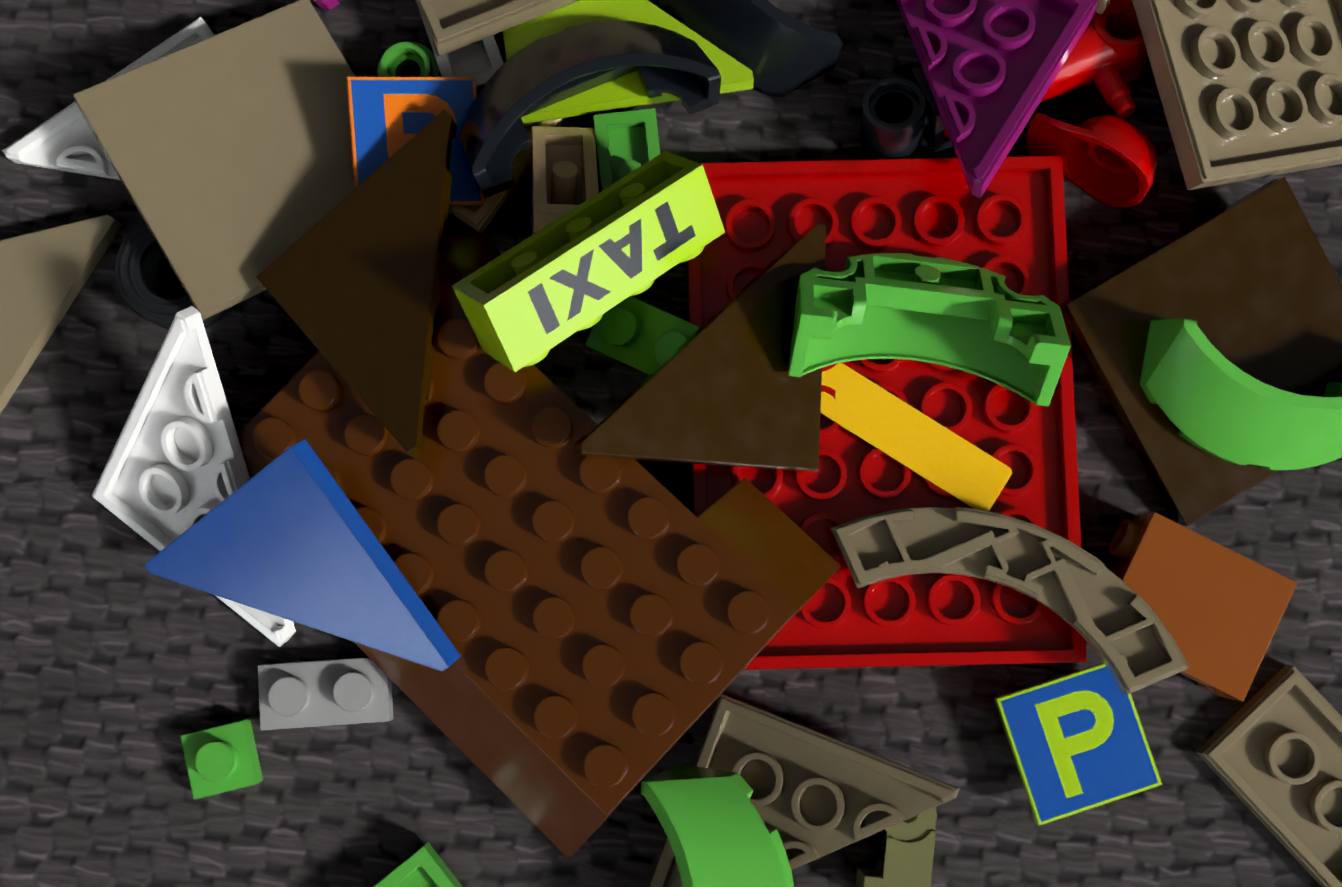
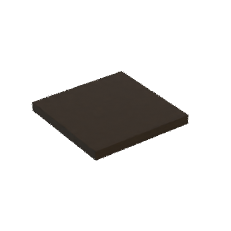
[1059,177,1342,526]

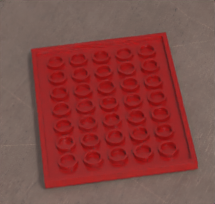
[688,156,1087,670]

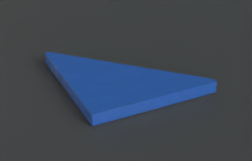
[144,439,461,671]

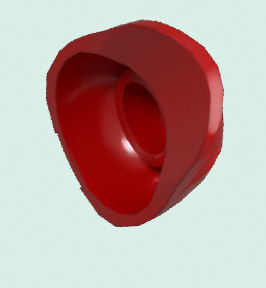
[1027,113,1158,208]

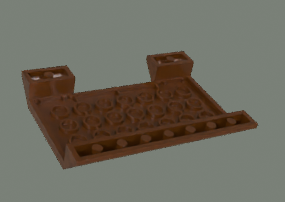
[237,228,841,859]

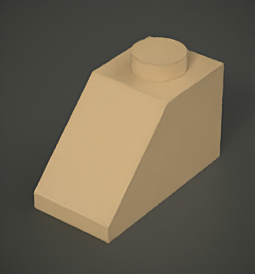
[531,126,599,235]

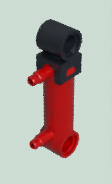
[861,0,1148,160]

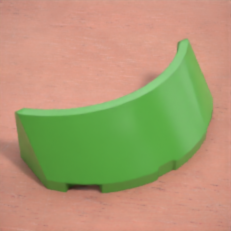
[788,253,1071,407]
[1140,318,1342,470]
[641,764,794,887]

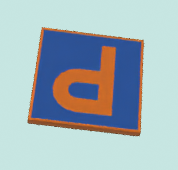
[346,77,484,206]

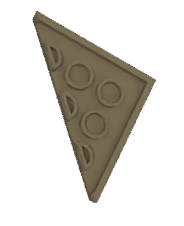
[0,215,123,414]
[650,694,960,887]

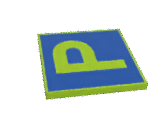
[994,662,1162,826]

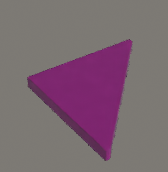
[896,0,1097,198]

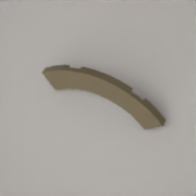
[831,507,1190,695]

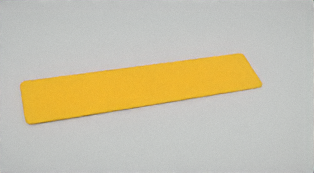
[820,363,1012,512]

